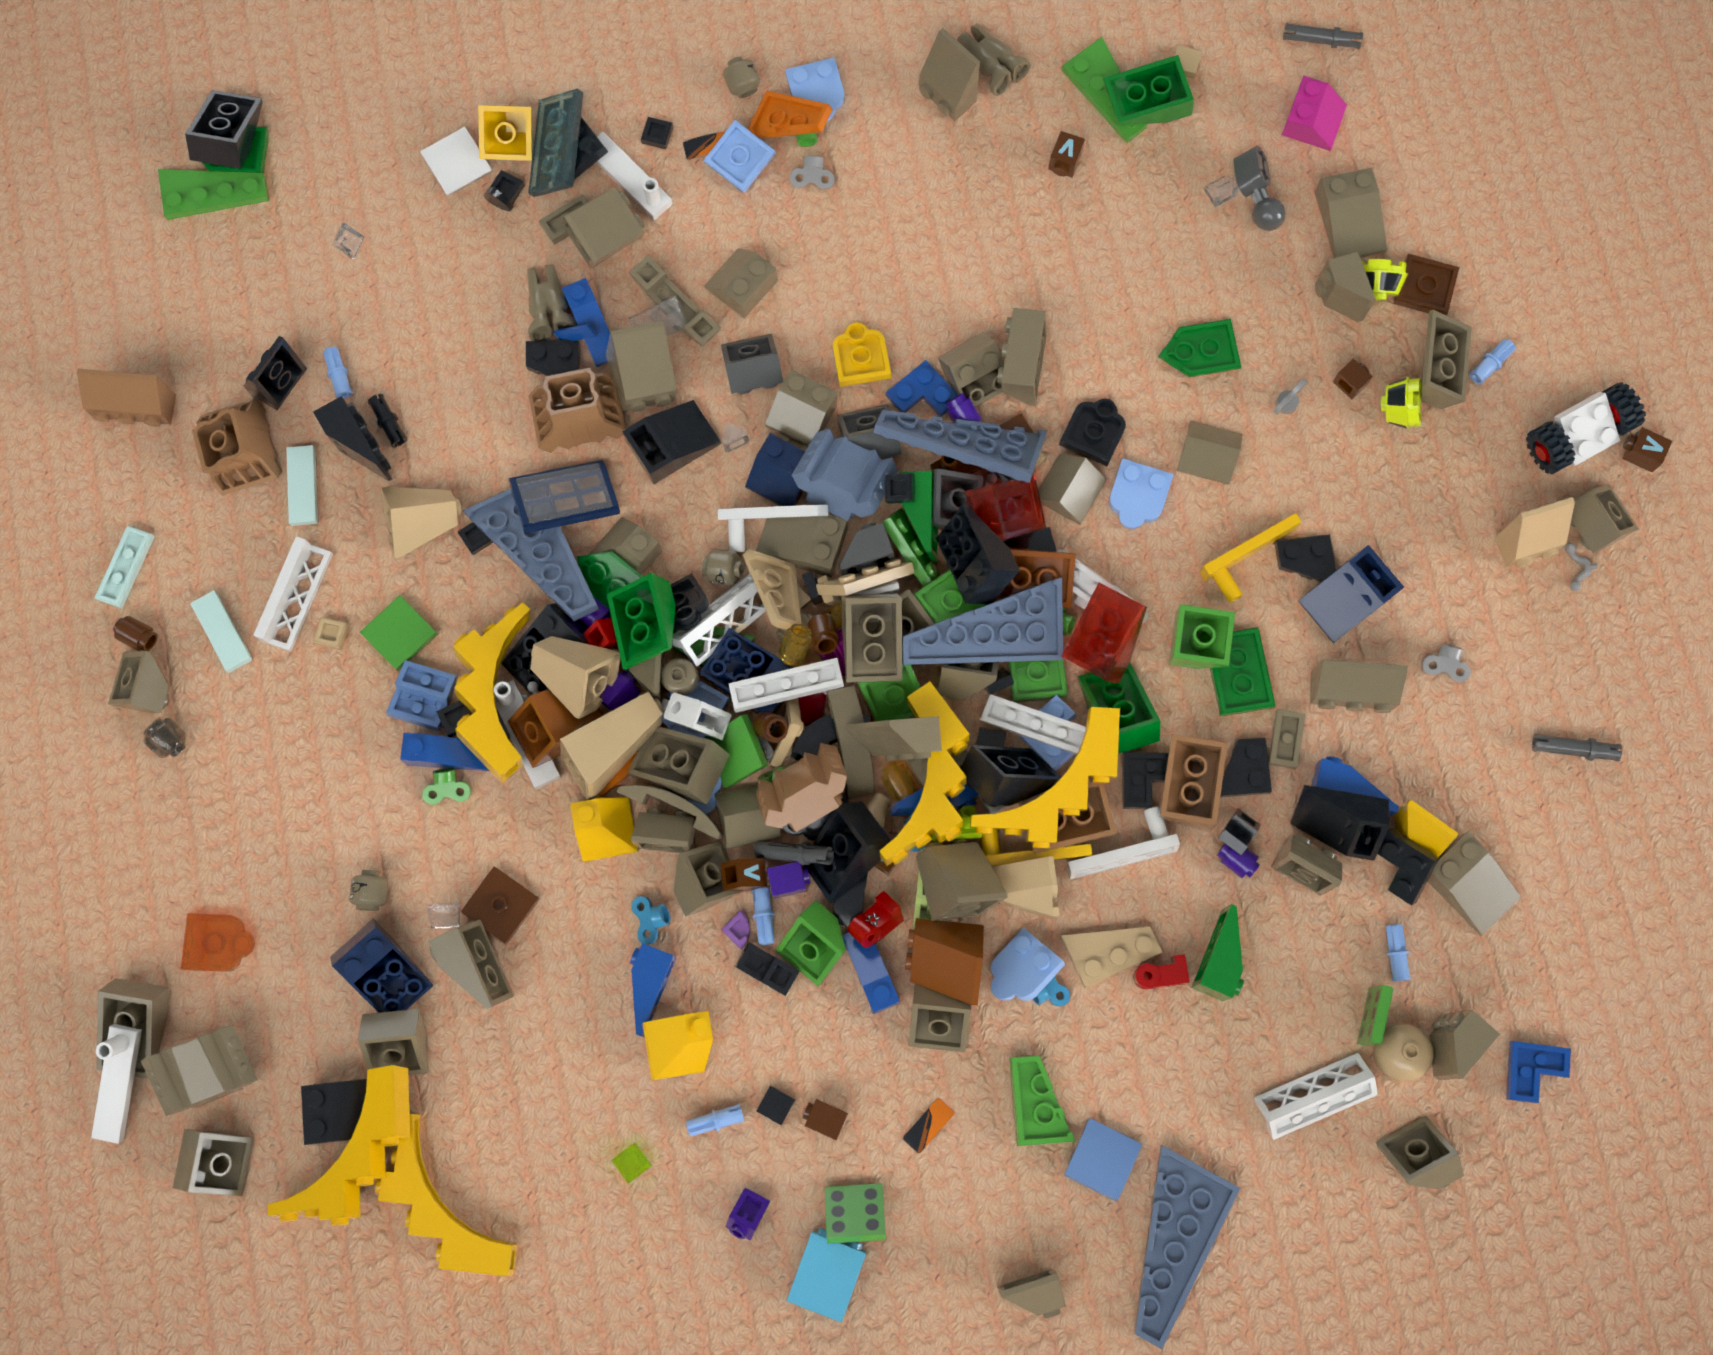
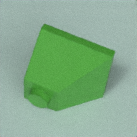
[776,900,846,987]

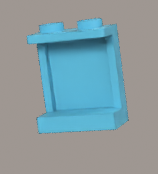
[787,1228,867,1323]

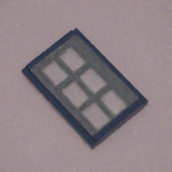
[509,460,620,534]

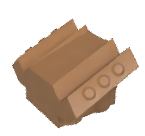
[529,367,626,453]
[192,398,282,496]
[756,743,847,832]

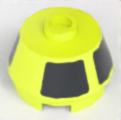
[1361,259,1408,300]
[1381,376,1422,429]

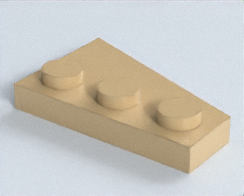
[743,549,802,633]
[816,558,915,596]
[1060,927,1162,988]

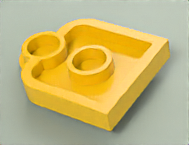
[833,322,892,387]

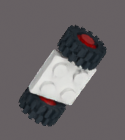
[1526,382,1646,474]

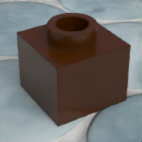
[1333,359,1373,400]

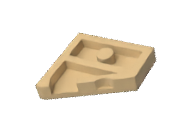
[769,698,804,767]

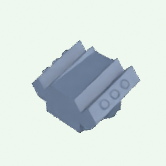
[792,428,898,521]

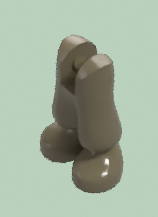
[957,23,1031,96]
[527,264,578,341]

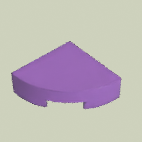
[721,910,750,950]

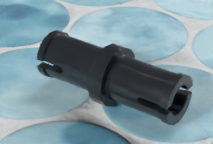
[368,393,407,448]

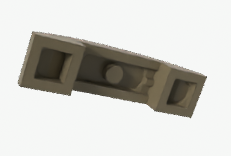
[629,255,721,347]
[826,685,875,799]
[617,785,723,840]

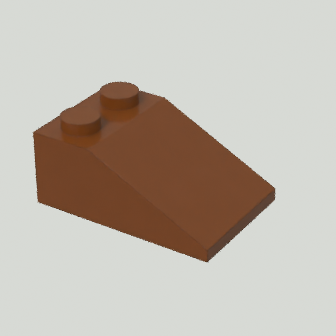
[995,547,1076,608]

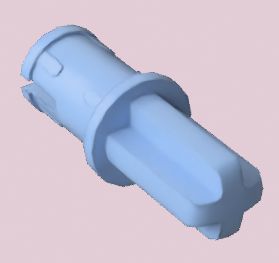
[1469,339,1516,385]
[323,347,353,399]
[752,888,775,945]
[1386,924,1411,982]
[686,1104,744,1136]

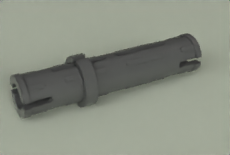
[1283,23,1363,49]
[1532,734,1622,762]
[754,841,834,865]

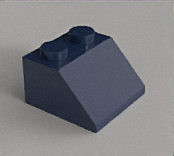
[745,433,805,506]

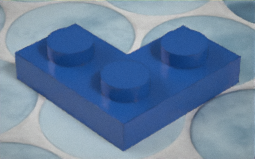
[886,360,958,417]
[1506,1041,1571,1103]

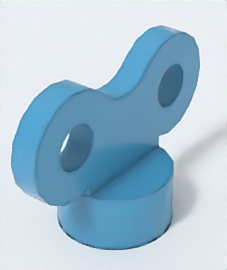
[632,896,671,945]
[1032,975,1070,1006]

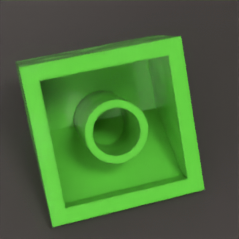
[1169,604,1235,669]

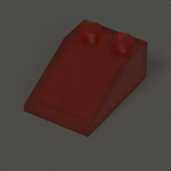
[965,475,1047,540]
[1061,583,1147,684]

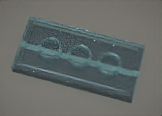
[528,88,583,197]

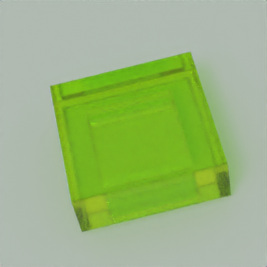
[612,1142,652,1184]

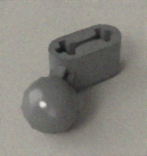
[1233,145,1286,231]

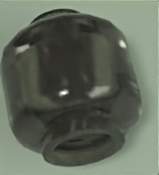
[143,717,186,758]

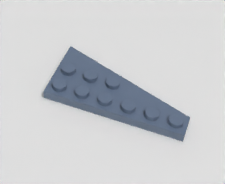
[873,410,1048,483]
[463,487,599,621]
[902,577,1064,665]
[1134,1145,1240,1349]

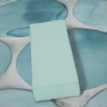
[286,445,318,526]
[94,525,155,609]
[190,590,253,673]

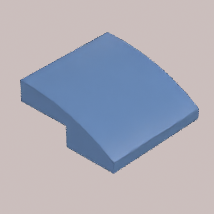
[386,660,457,732]
[1064,1118,1142,1202]

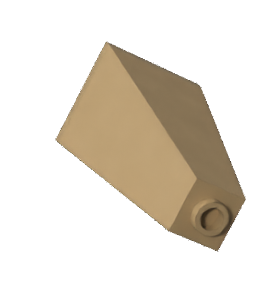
[560,691,664,800]

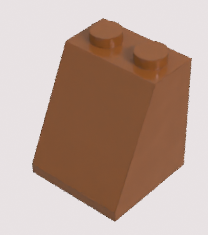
[507,689,604,768]
[905,918,984,1006]

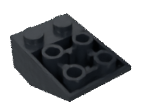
[313,396,392,481]
[622,400,721,484]
[936,504,1020,604]
[501,603,589,695]
[1290,785,1390,861]

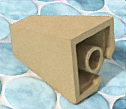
[381,487,461,558]
[530,636,620,719]
[992,856,1059,919]

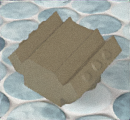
[141,1025,258,1116]

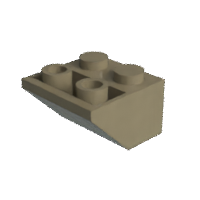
[938,332,1004,407]

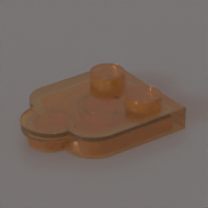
[180,913,255,972]

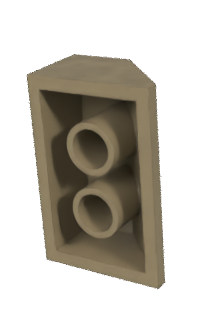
[997,308,1047,406]
[1422,310,1472,409]
[1310,660,1408,713]
[847,716,942,761]
[1429,1010,1500,1080]

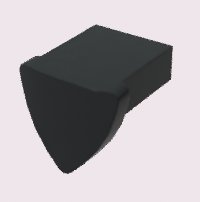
[484,170,525,212]

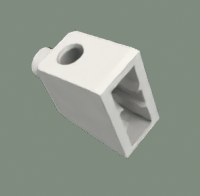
[662,693,732,740]

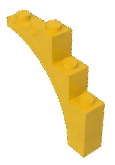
[453,602,531,783]
[880,681,970,866]
[970,707,1120,849]
[268,1065,410,1226]
[375,1113,517,1276]

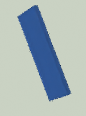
[553,324,597,341]

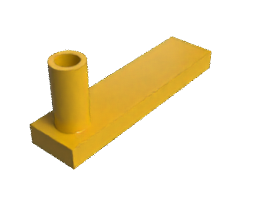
[1200,513,1302,603]
[981,829,1092,867]

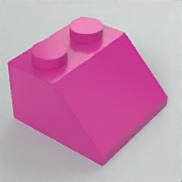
[1282,75,1347,151]

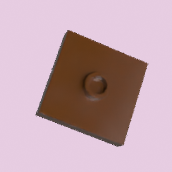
[1394,254,1459,316]
[461,866,540,945]

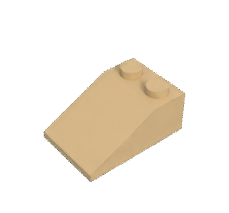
[1495,497,1575,568]

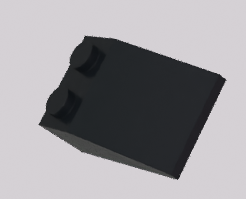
[185,90,263,169]
[244,335,307,411]
[960,745,1061,807]
[803,801,891,904]
[301,1079,367,1145]

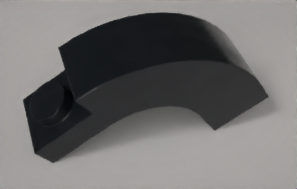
[791,714,871,761]

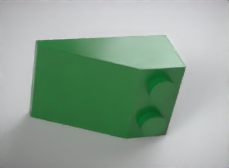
[1103,55,1194,125]
[899,471,938,563]
[607,573,675,670]
[1078,661,1161,754]
[1191,904,1244,1001]

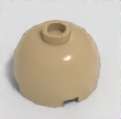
[1373,1024,1434,1082]

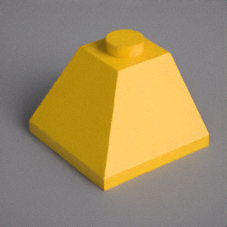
[478,105,532,161]
[570,797,638,862]
[1394,799,1459,857]
[642,1011,713,1081]

